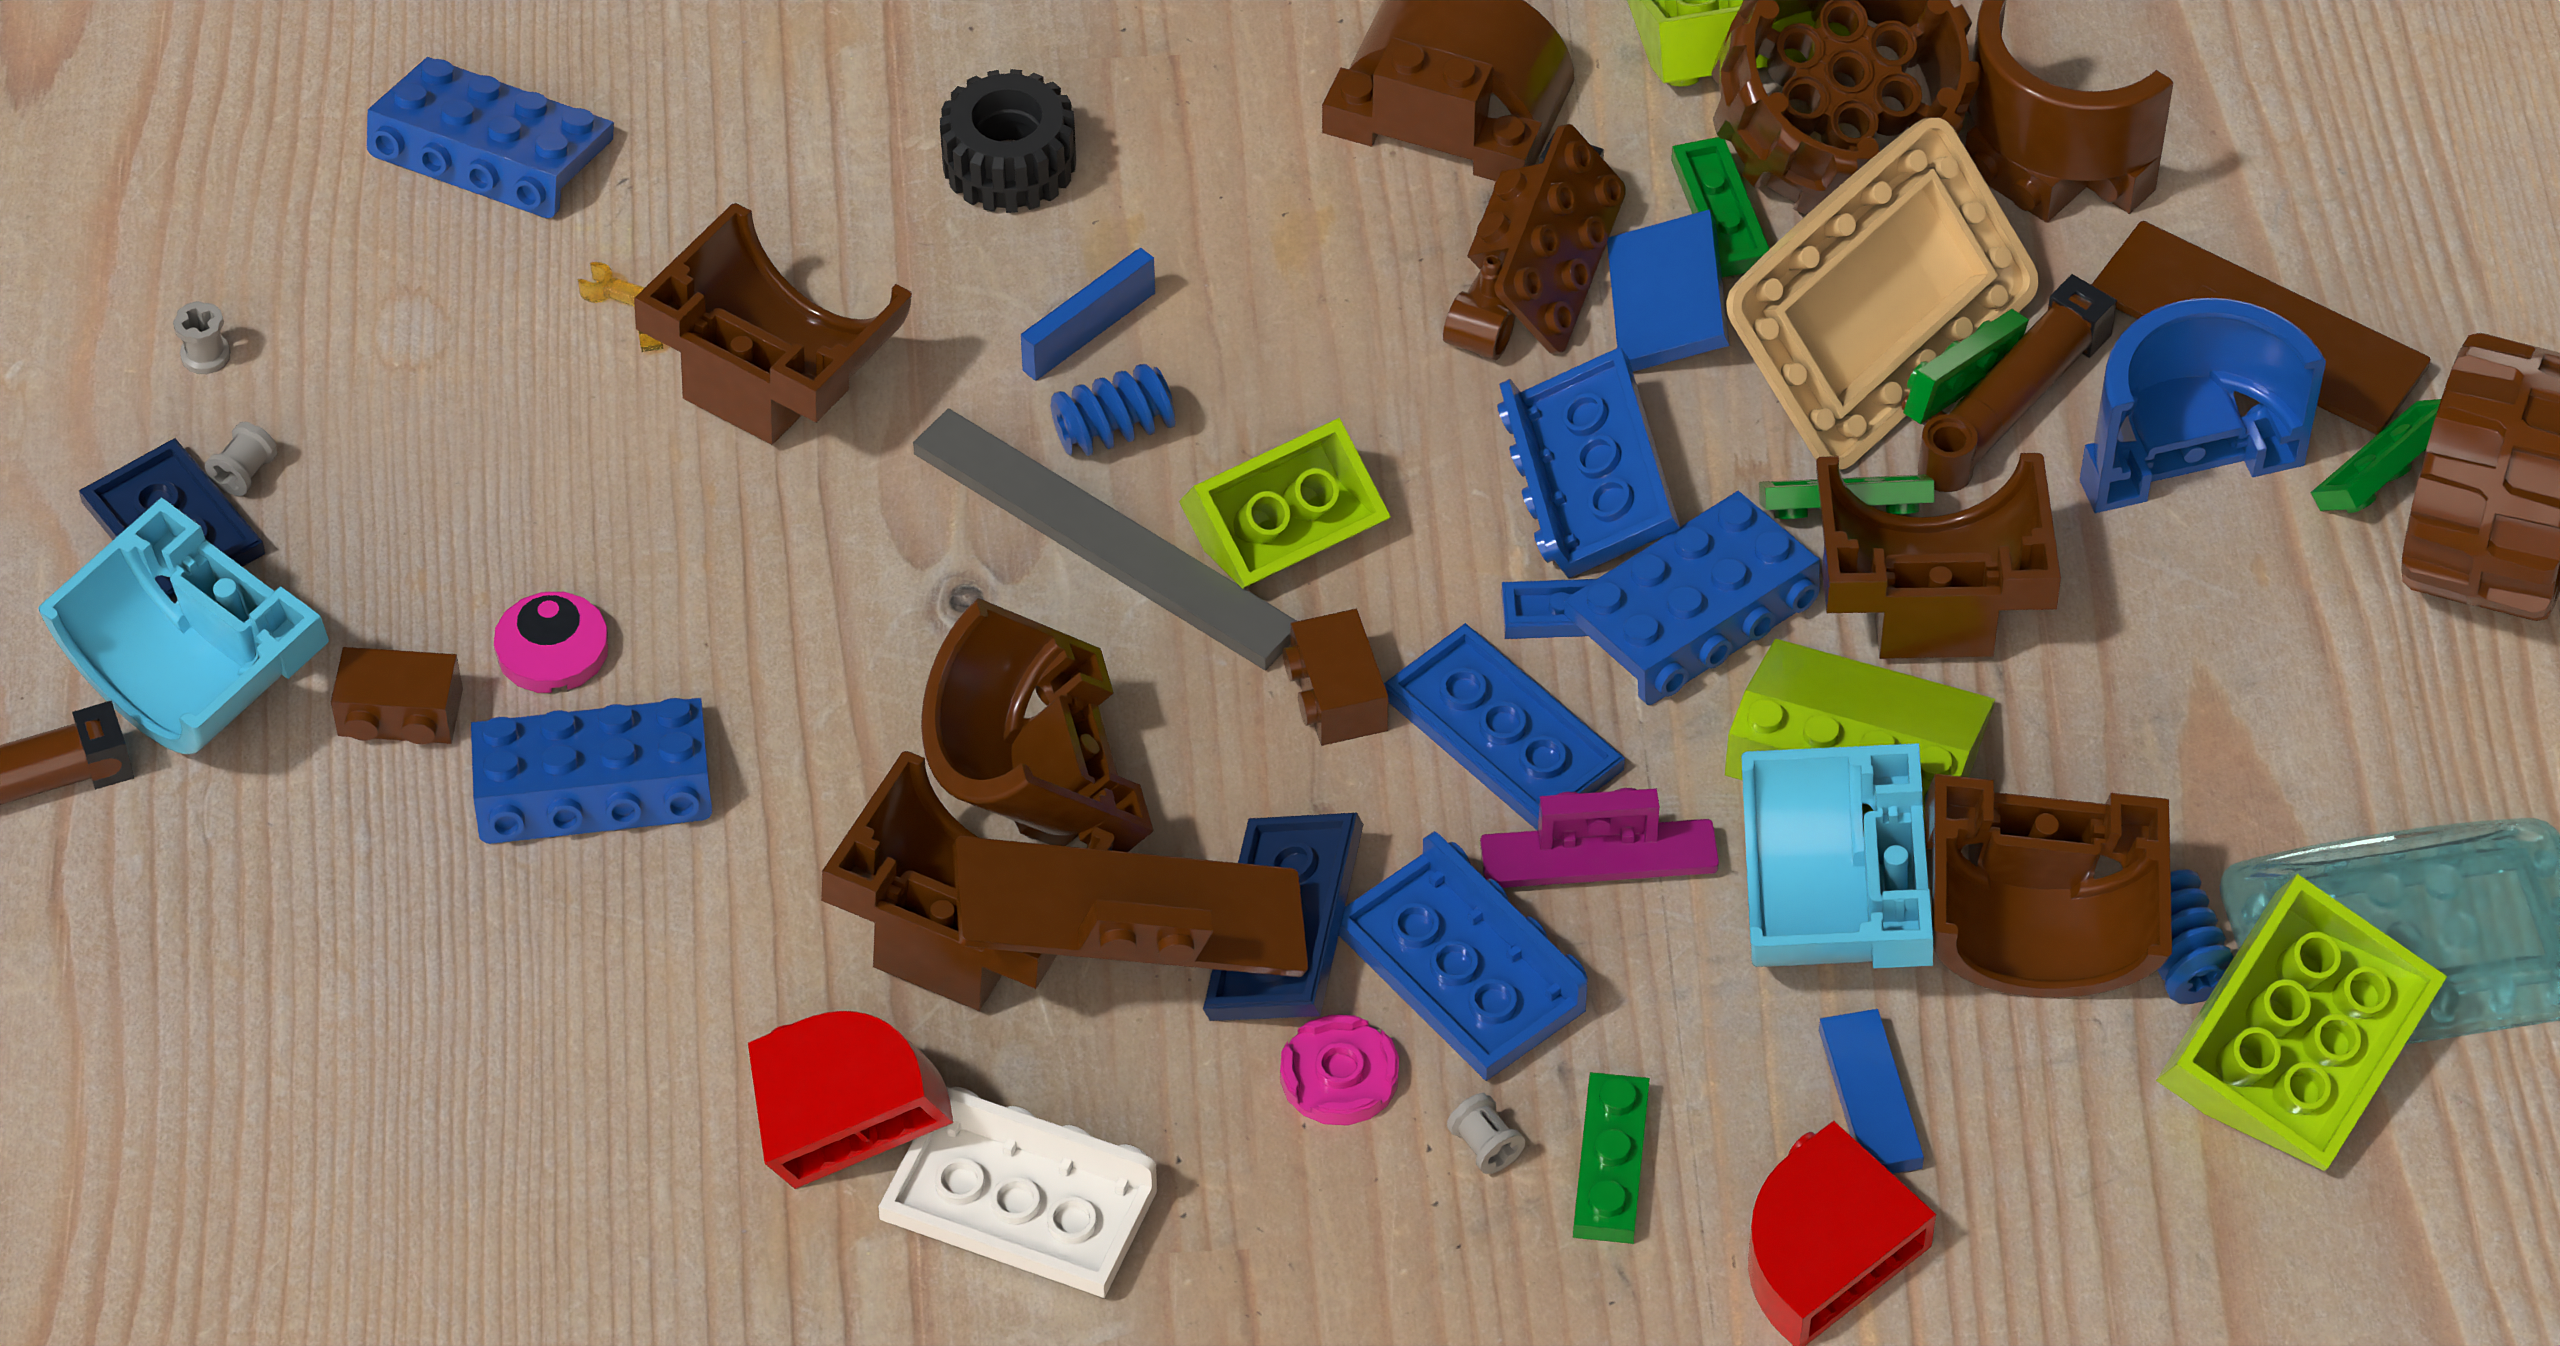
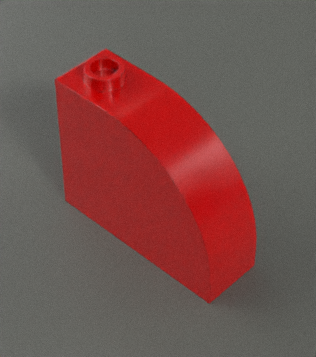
[748,1011,954,1189]
[1748,1120,1937,1346]

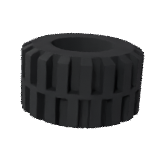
[940,69,1076,213]

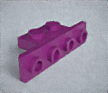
[1480,788,1719,888]

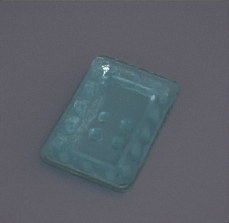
[2220,818,2560,1045]

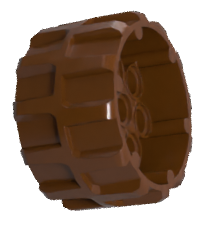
[1711,0,1981,214]
[2401,333,2560,621]

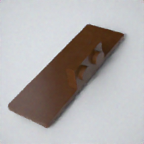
[2091,221,2431,434]
[953,836,1308,977]

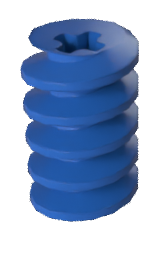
[1050,364,1176,456]
[2158,869,2234,1004]

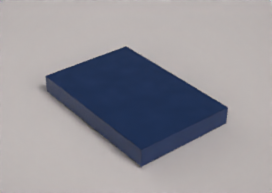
[79,438,265,604]

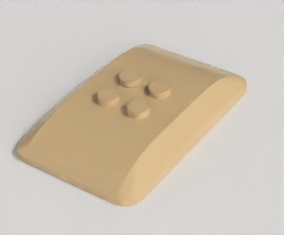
[1726,118,2038,469]

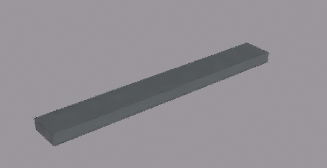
[913,408,1297,671]

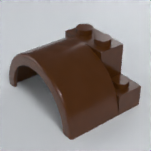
[1322,0,1574,181]
[1965,0,2173,223]
[634,203,912,445]
[1816,453,2061,659]
[921,598,1154,852]
[821,751,1115,1011]
[1925,774,2172,998]

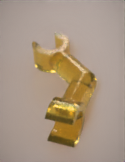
[578,262,664,352]

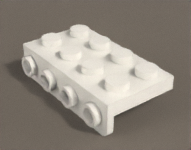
[878,1087,1157,1298]

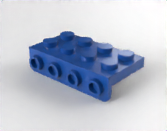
[366,57,614,218]
[1497,347,1681,579]
[1564,490,1820,705]
[471,698,712,844]
[1339,831,1588,1081]

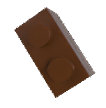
[1283,608,1388,746]
[331,647,463,744]

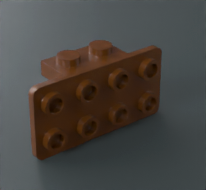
[1467,124,1626,354]

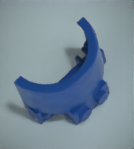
[2079,298,2326,513]

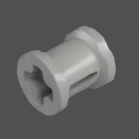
[173,301,231,374]
[205,422,278,496]
[1447,1093,1525,1174]

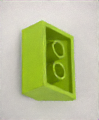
[1179,417,1391,589]

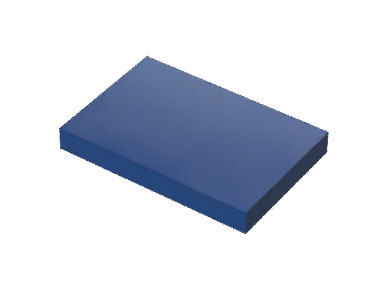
[1607,209,1730,372]

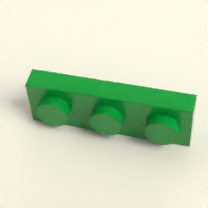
[1671,137,1770,278]
[1903,309,2029,424]
[2310,399,2441,513]
[1759,474,1935,519]
[1573,1072,1650,1244]

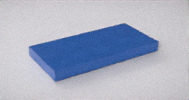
[1384,623,1625,831]

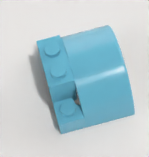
[38,497,329,755]
[1741,743,1933,968]

